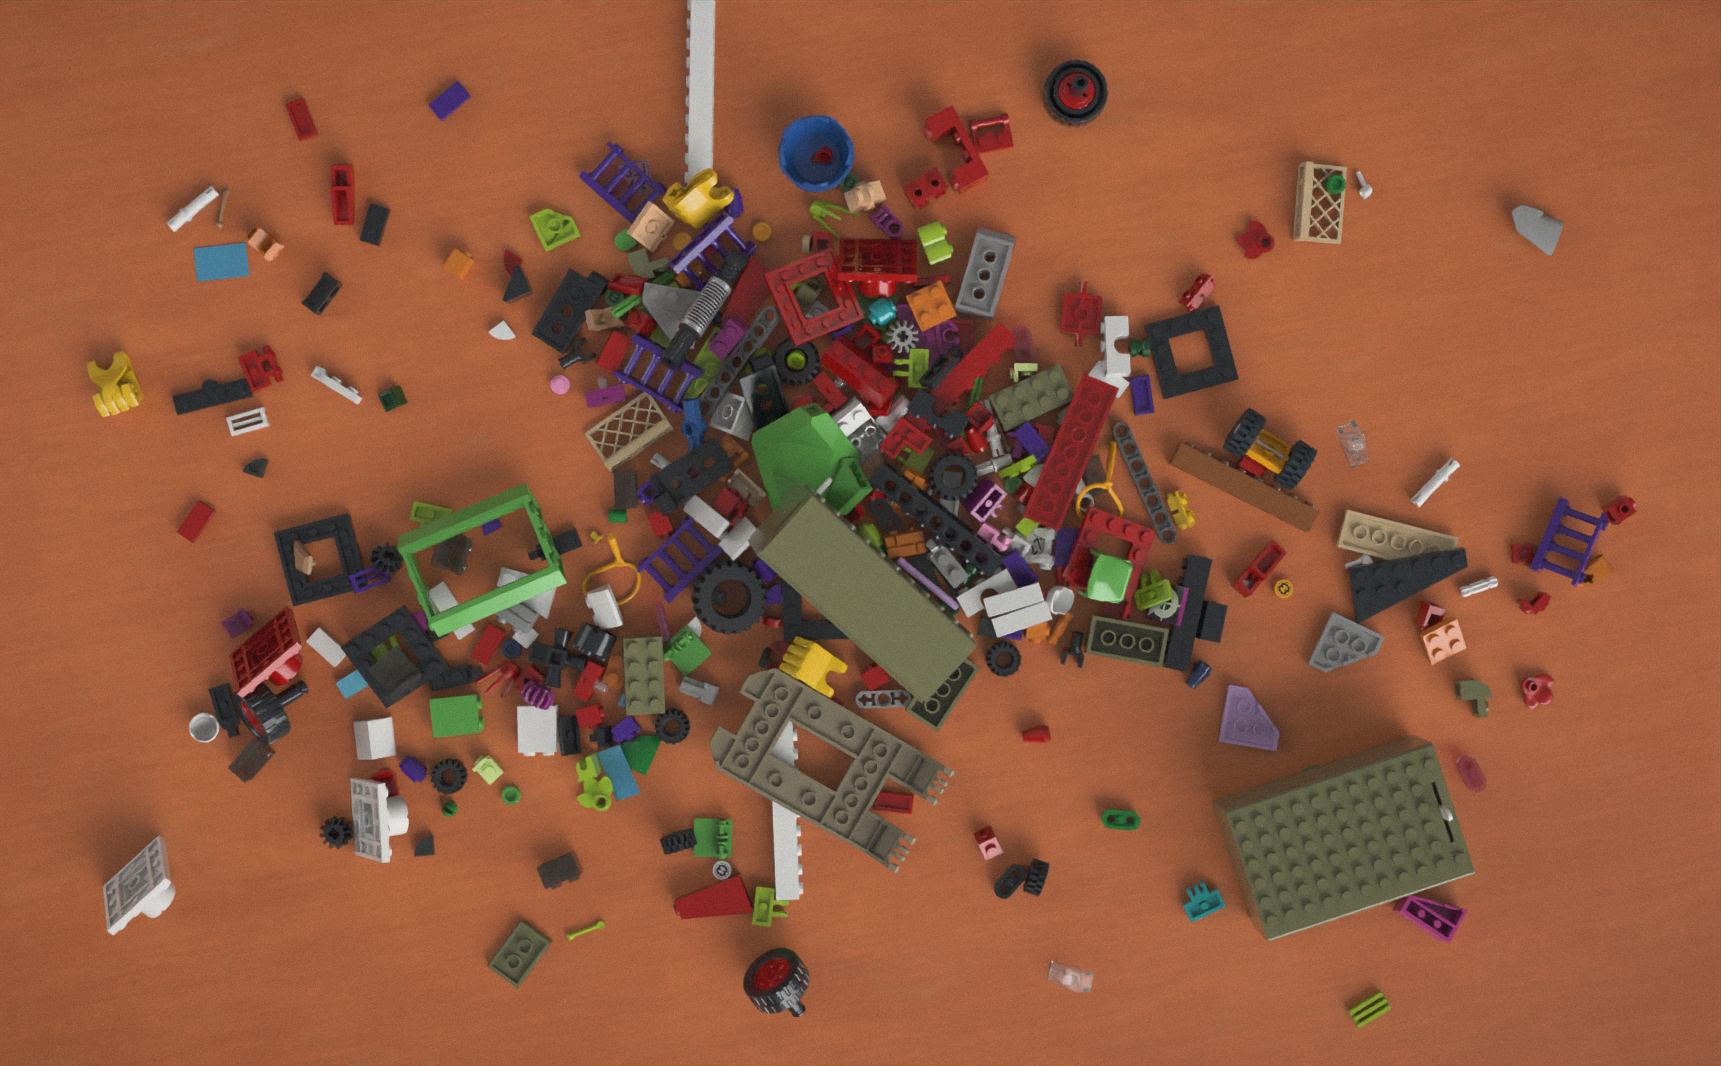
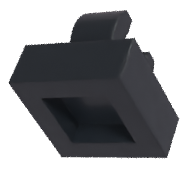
[589,726,613,748]

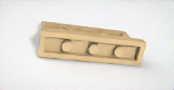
[1293,161,1347,244]
[584,392,674,472]

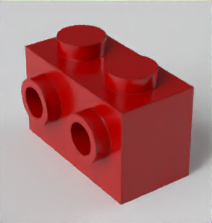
[903,167,948,210]

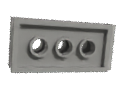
[955,227,1017,321]

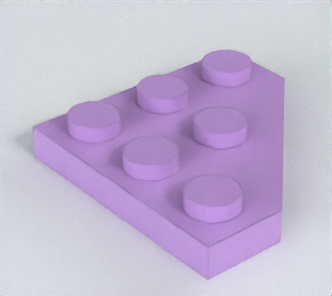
[1218,684,1280,751]

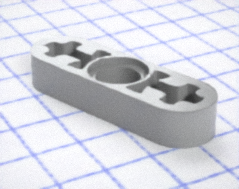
[855,689,911,708]

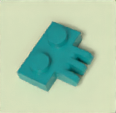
[1182,880,1226,923]

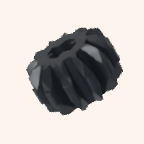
[370,542,404,576]
[319,816,353,849]

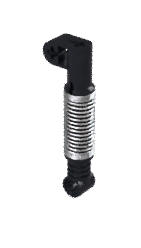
[660,248,750,373]

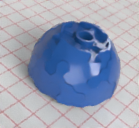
[778,115,855,192]

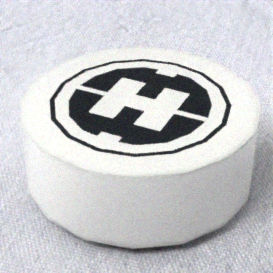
[713,860,732,880]

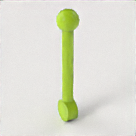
[567,921,605,940]

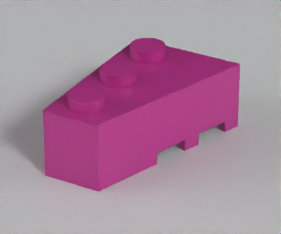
[1393,895,1468,943]

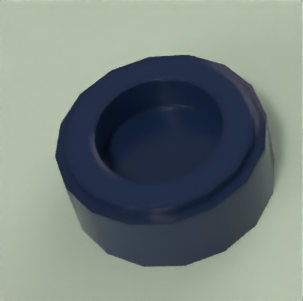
[502,639,522,659]

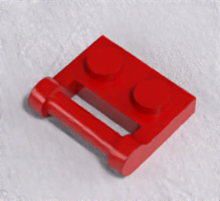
[969,113,1014,154]

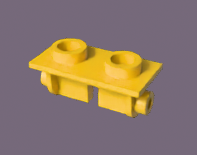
[1166,489,1196,530]

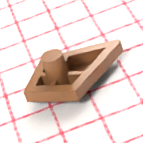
[294,540,316,575]

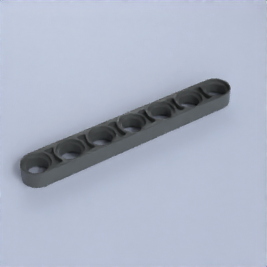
[699,307,781,416]
[1112,422,1177,544]

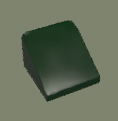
[379,386,407,412]

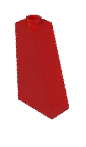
[721,255,771,323]
[673,872,754,920]

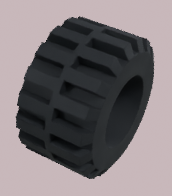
[772,337,820,386]
[928,452,978,501]

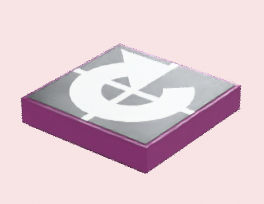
[1145,584,1189,626]

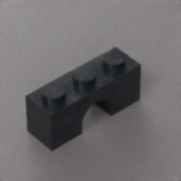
[908,388,970,439]

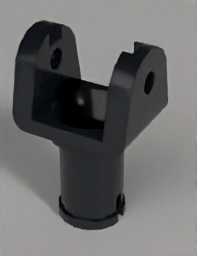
[558,338,596,370]
[1060,631,1084,668]

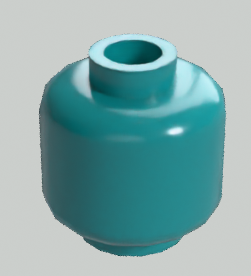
[868,297,897,326]

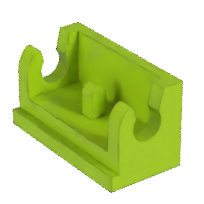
[576,751,602,782]

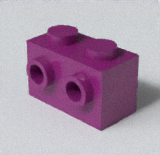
[707,316,750,361]

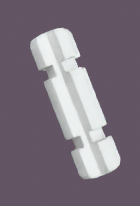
[1459,576,1498,597]

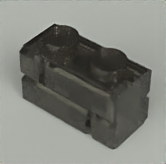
[537,851,583,890]

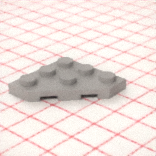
[642,282,702,349]
[1307,612,1385,672]

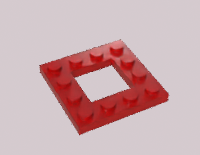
[763,247,865,347]
[1062,506,1156,603]

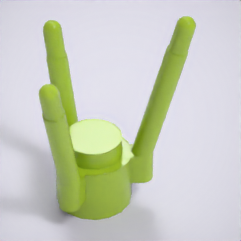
[809,199,859,239]

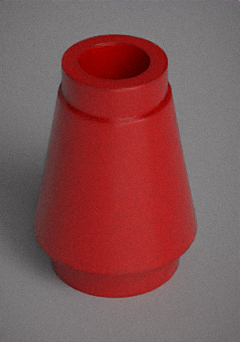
[964,424,988,453]
[1022,724,1051,743]

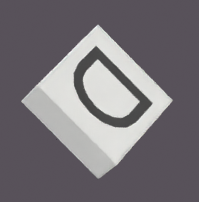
[805,300,831,319]

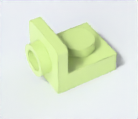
[1009,363,1038,384]
[472,755,505,785]

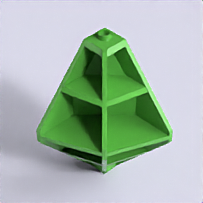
[751,403,860,512]

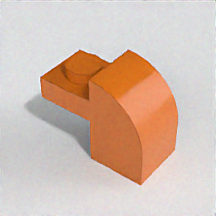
[245,223,284,261]

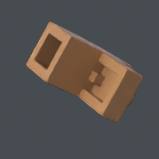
[585,306,628,332]

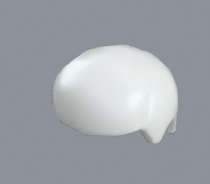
[1045,586,1074,615]
[189,713,220,742]

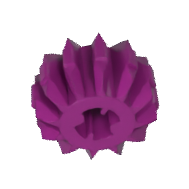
[521,681,555,710]

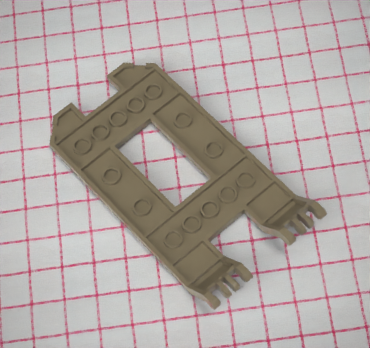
[709,667,955,873]

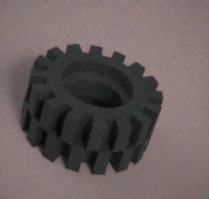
[986,642,1021,677]
[654,709,690,745]
[430,758,468,795]
[660,828,697,855]
[1023,858,1049,896]

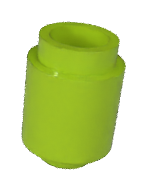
[858,522,884,547]

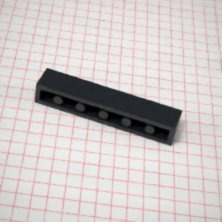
[1162,554,1212,672]

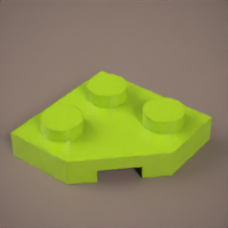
[529,208,581,252]

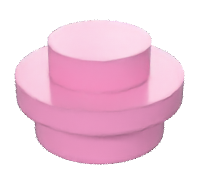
[550,375,570,394]

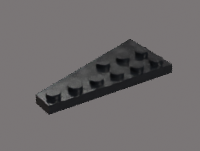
[1348,547,1468,624]

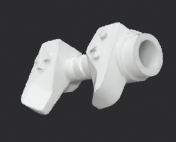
[1030,527,1057,570]

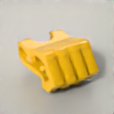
[662,168,734,228]
[87,350,144,417]
[779,636,848,699]

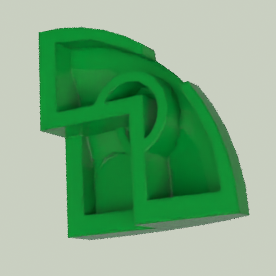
[620,735,661,775]

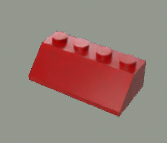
[820,335,903,409]

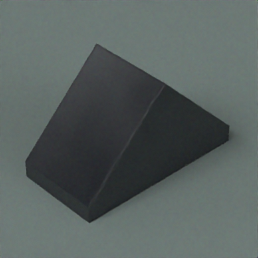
[502,265,534,304]

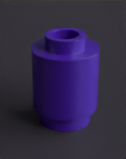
[724,189,744,218]
[751,557,778,583]
[399,755,428,783]

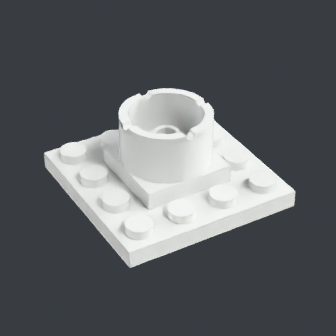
[350,777,408,863]
[103,835,176,935]

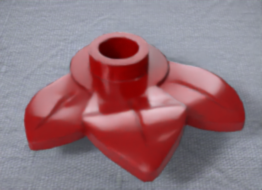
[1236,221,1275,259]
[729,493,751,527]
[1521,674,1554,710]

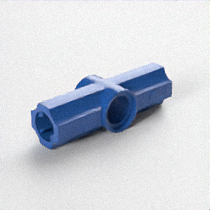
[682,398,707,451]

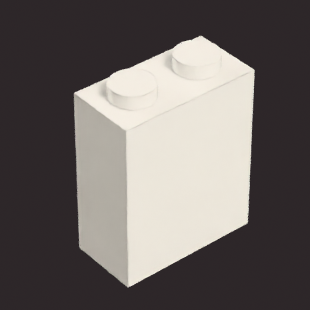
[517,704,559,756]

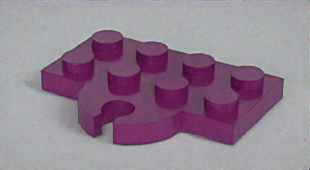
[896,303,960,372]

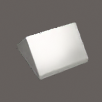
[353,717,397,760]

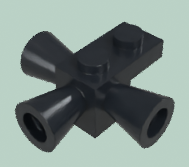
[528,627,588,688]

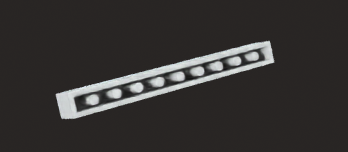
[685,0,715,184]
[770,721,803,900]

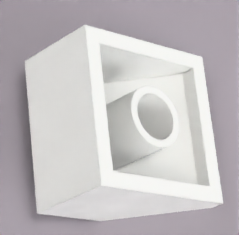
[709,392,754,441]
[719,517,758,561]
[585,583,623,630]

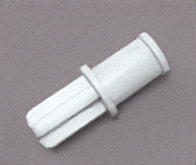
[975,453,1013,476]

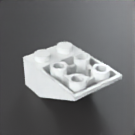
[830,396,887,465]

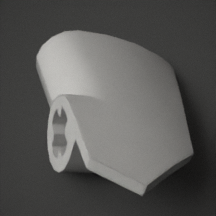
[1511,205,1564,256]

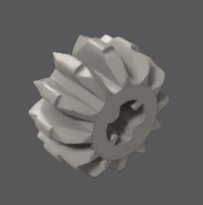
[886,320,919,353]

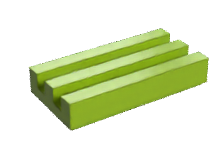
[1347,991,1392,1028]

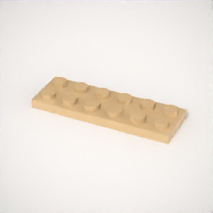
[1336,510,1459,560]

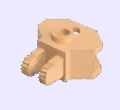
[844,180,886,213]

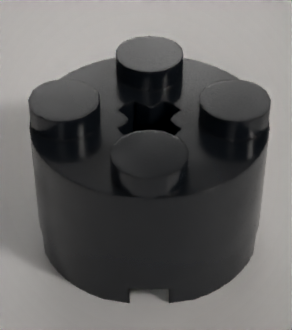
[572,622,617,662]

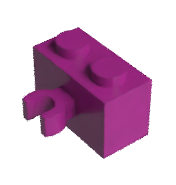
[960,475,1007,523]

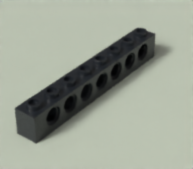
[869,460,1005,577]

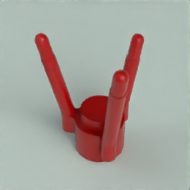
[474,659,521,698]

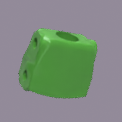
[1078,549,1133,604]

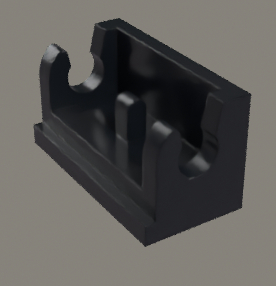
[301,272,343,315]
[1195,600,1228,643]

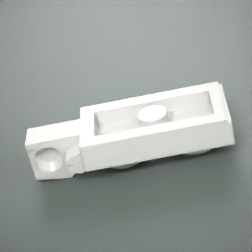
[311,366,362,404]

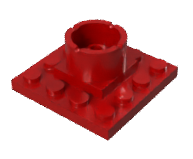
[838,238,917,298]
[229,606,303,698]

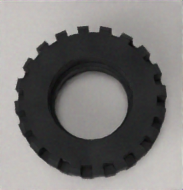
[692,560,767,635]

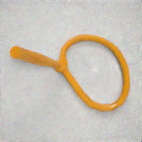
[1075,441,1123,521]
[582,533,641,606]

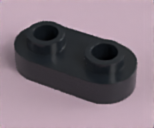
[870,497,900,532]
[994,864,1026,899]

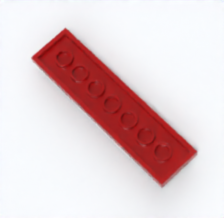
[1023,373,1119,531]

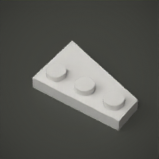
[497,567,557,619]

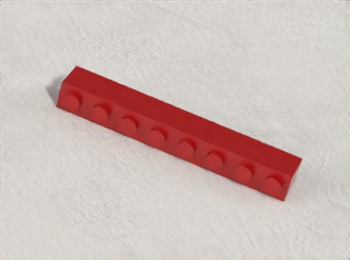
[904,322,1017,448]

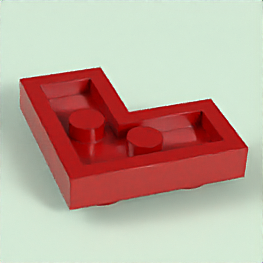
[879,416,933,459]

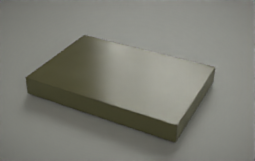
[487,919,553,989]

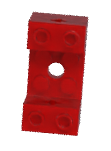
[922,105,989,195]

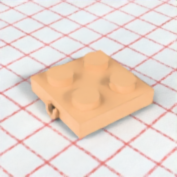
[627,201,675,253]

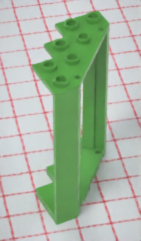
[397,482,567,637]

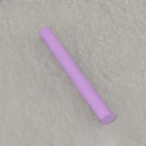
[896,557,960,610]

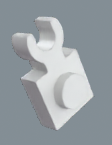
[998,527,1034,558]

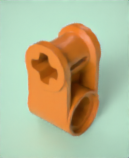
[1576,554,1614,587]

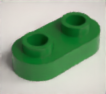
[1101,809,1140,830]

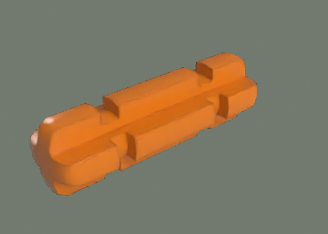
[1046,611,1074,645]

